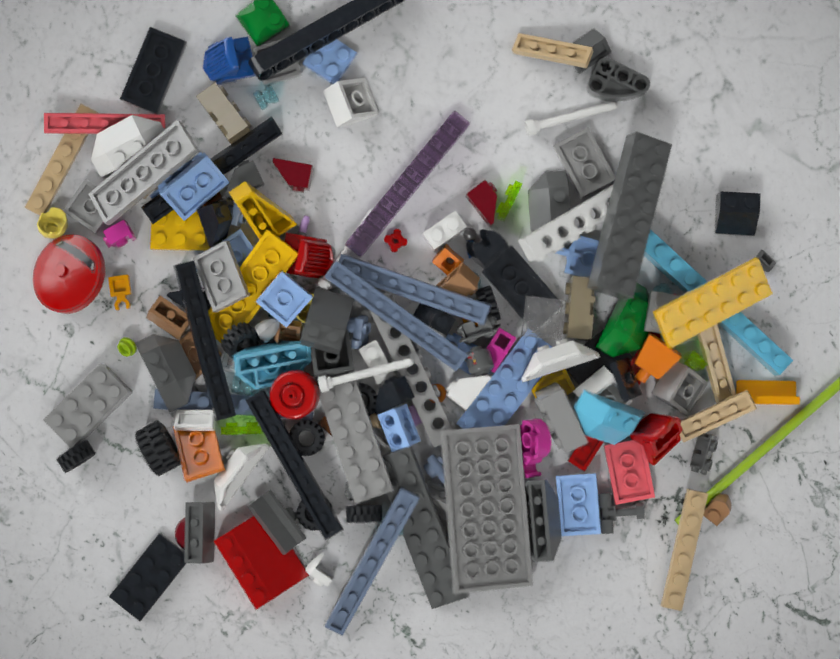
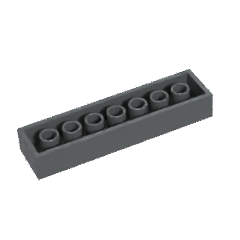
[587,131,672,300]

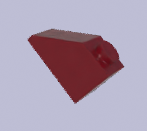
[272,158,313,193]
[466,180,497,228]

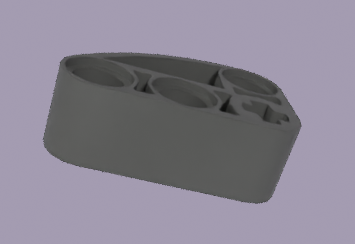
[586,57,650,102]

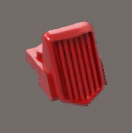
[284,233,334,278]
[630,413,683,466]

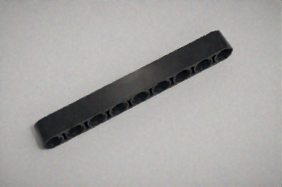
[248,0,405,81]

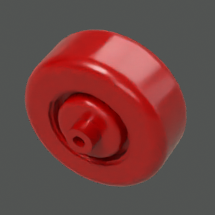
[270,370,320,419]

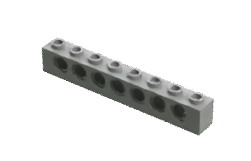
[370,292,456,448]

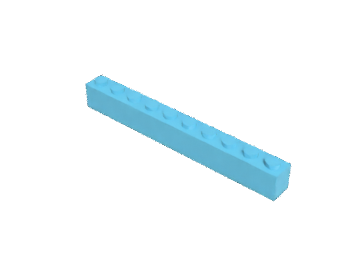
[644,229,793,376]

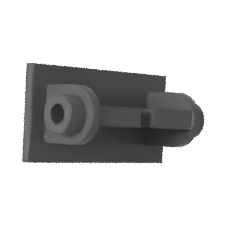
[457,315,501,343]
[690,433,718,475]

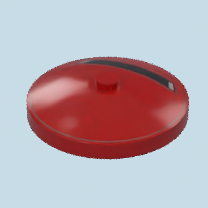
[33,234,105,314]

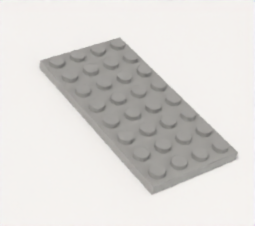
[440,424,533,594]

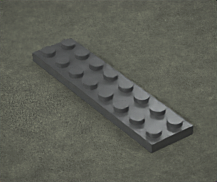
[383,446,470,609]

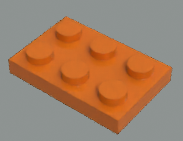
[173,426,225,482]

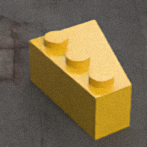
[229,181,297,240]

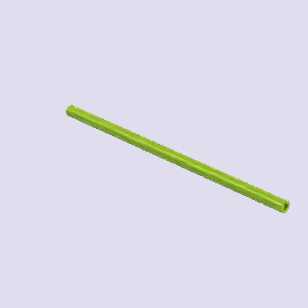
[674,377,840,526]

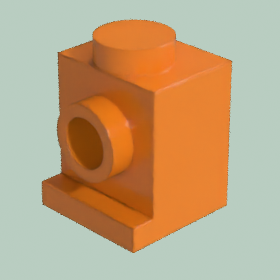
[432,243,464,275]

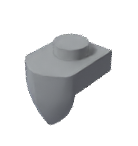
[255,319,280,343]

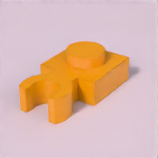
[108,274,132,311]

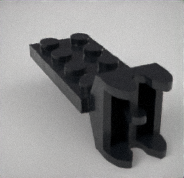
[466,229,563,331]

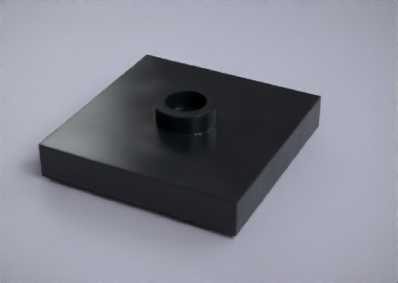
[609,357,642,402]

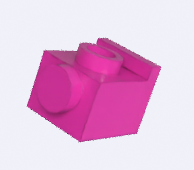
[103,220,136,248]

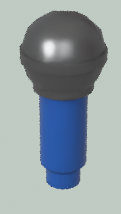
[463,228,477,258]

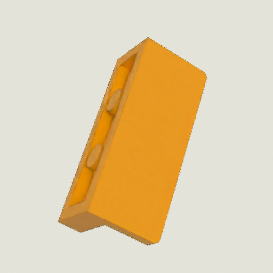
[736,380,800,405]

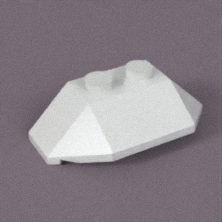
[91,115,165,177]
[521,339,600,383]
[214,443,271,511]

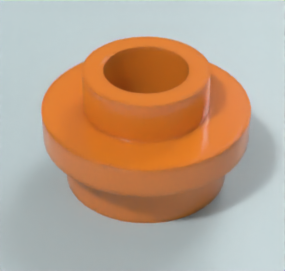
[428,384,446,403]

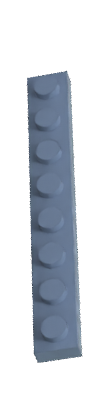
[339,254,491,325]
[324,261,467,371]
[153,389,314,420]
[325,487,419,636]

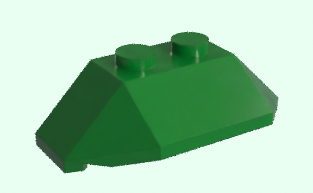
[596,283,649,357]

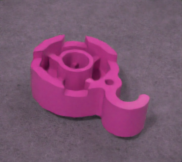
[520,418,552,478]

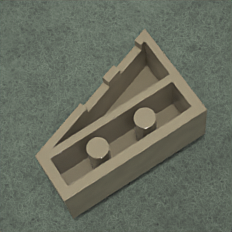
[196,83,252,144]
[562,276,596,340]

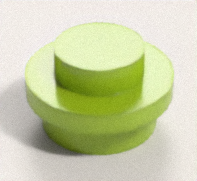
[117,337,137,357]

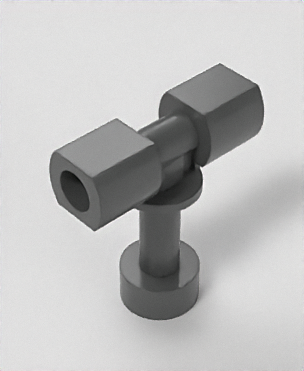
[598,493,645,534]

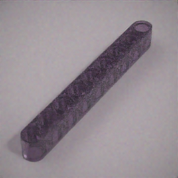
[345,111,470,258]

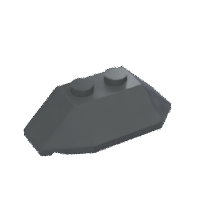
[528,170,571,249]
[135,334,196,412]
[525,480,562,562]

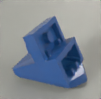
[203,37,256,85]

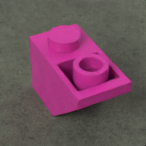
[486,328,516,373]

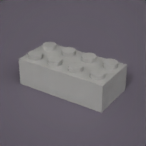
[43,363,133,448]

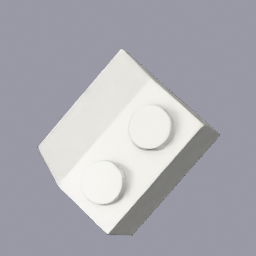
[323,78,379,127]
[573,366,633,405]
[446,376,491,410]

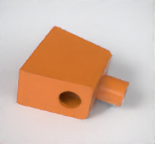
[635,332,682,383]

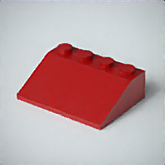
[214,516,309,610]

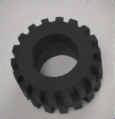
[135,420,181,476]

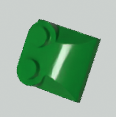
[235,0,290,46]

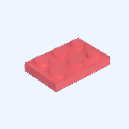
[603,440,655,505]

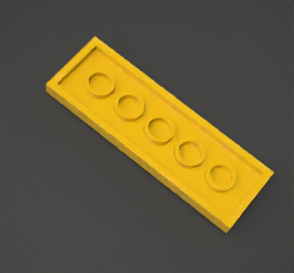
[208,229,298,343]
[652,257,773,349]

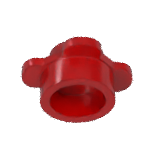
[384,229,407,252]

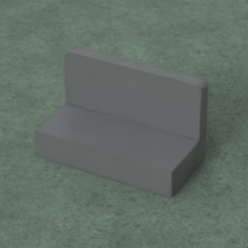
[573,29,611,74]

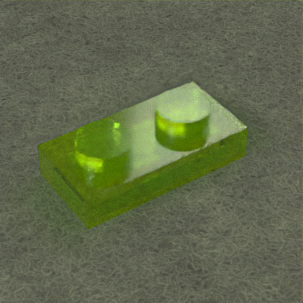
[496,180,522,222]
[682,350,708,371]
[221,422,263,435]

